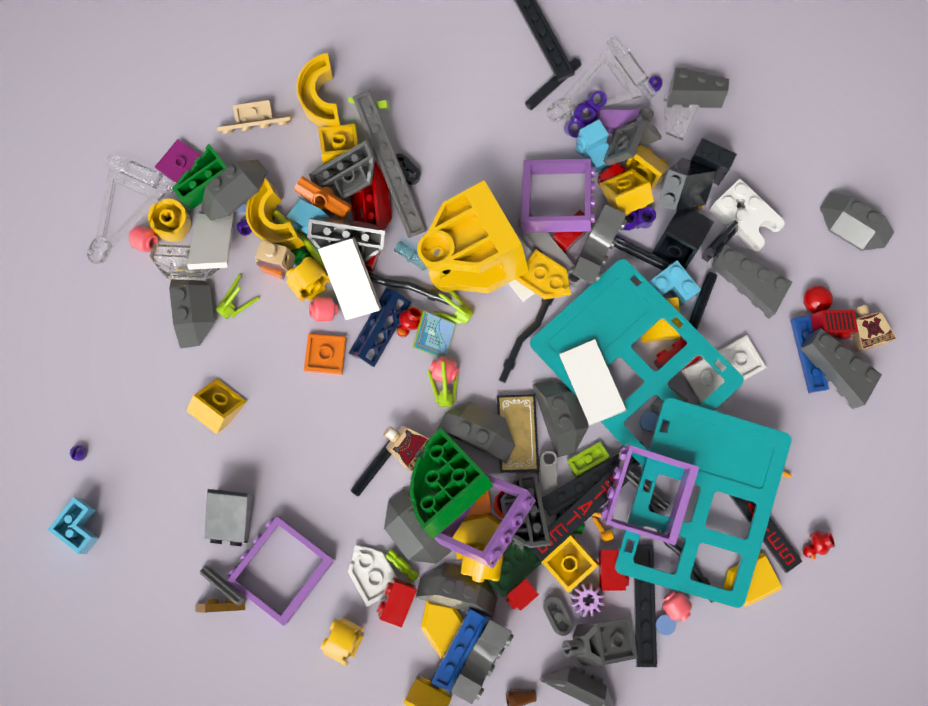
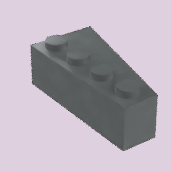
[711,245,792,319]
[800,329,882,409]

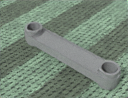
[518,214,582,288]
[539,450,558,528]

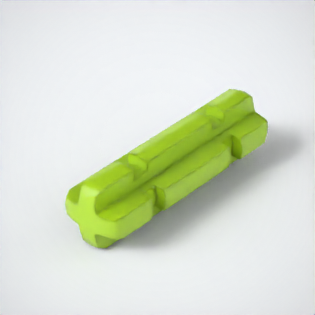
[386,549,419,582]

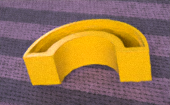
[296,53,341,127]
[246,178,306,250]

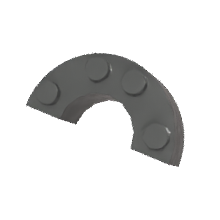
[572,204,627,284]
[451,619,514,704]

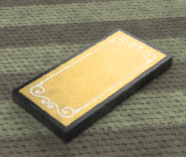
[497,394,539,473]

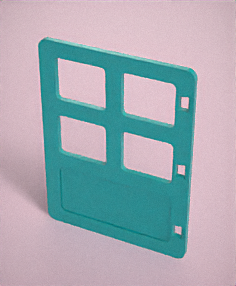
[530,259,744,467]
[615,398,792,608]

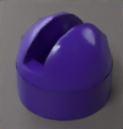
[647,76,663,92]
[237,219,252,236]
[70,445,87,461]

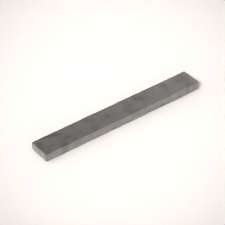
[352,90,426,239]

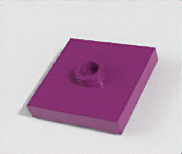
[155,139,201,184]

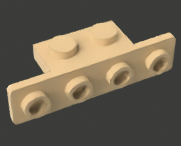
[217,100,292,134]

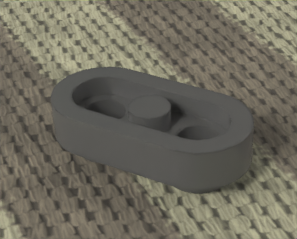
[543,597,573,636]

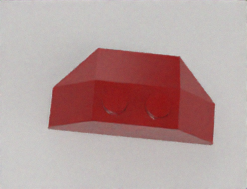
[351,161,392,229]

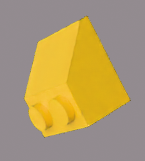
[318,124,358,165]
[625,145,670,190]
[599,169,654,215]
[641,297,682,343]
[187,378,246,434]
[541,534,600,593]
[403,676,452,706]

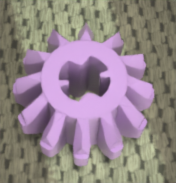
[570,583,605,617]

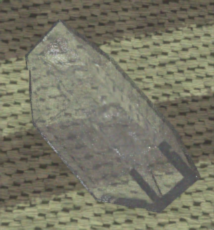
[150,244,220,281]

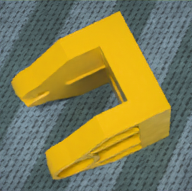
[417,180,529,294]

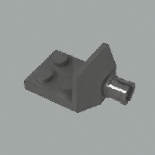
[603,107,662,166]
[562,617,638,666]

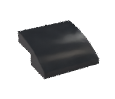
[702,220,738,263]

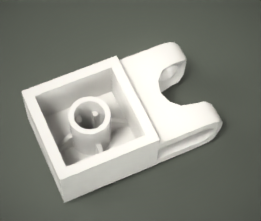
[709,179,785,251]

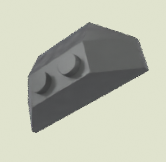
[309,140,375,200]
[201,160,268,221]
[820,193,894,251]
[307,217,386,262]
[169,272,215,349]
[532,379,589,458]
[437,402,515,463]
[500,473,551,548]
[384,489,452,564]
[415,562,497,618]
[540,665,614,706]

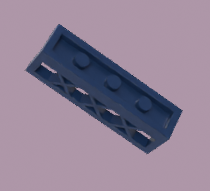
[349,289,411,367]

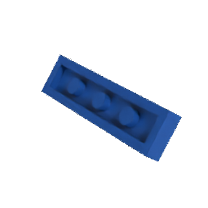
[790,316,829,394]
[431,608,488,692]

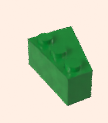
[172,144,227,212]

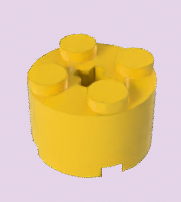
[148,198,191,242]
[286,257,331,302]
[460,543,504,582]
[320,617,365,666]

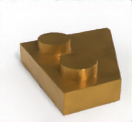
[195,599,245,613]

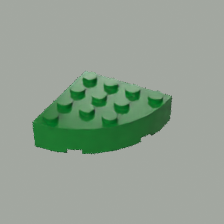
[410,428,494,540]

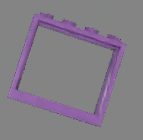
[521,159,595,233]
[601,444,699,545]
[434,474,536,569]
[227,516,335,626]

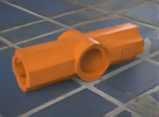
[294,176,352,219]

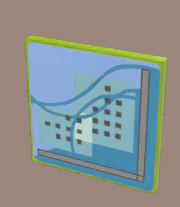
[413,311,456,357]

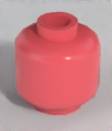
[129,225,158,252]
[309,297,338,322]
[429,356,460,384]
[662,590,692,622]

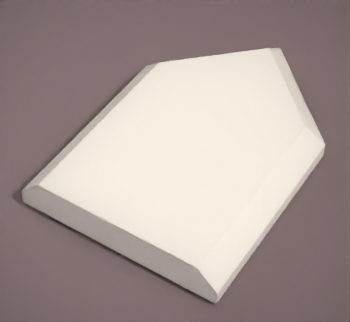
[348,544,398,607]

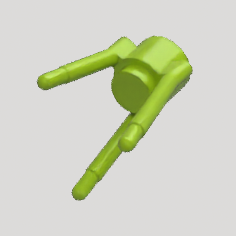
[215,274,260,319]
[434,291,474,325]
[427,361,459,407]

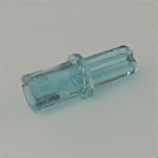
[394,241,428,271]

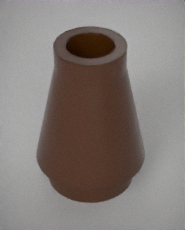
[506,689,537,706]

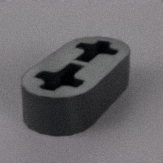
[396,153,421,185]

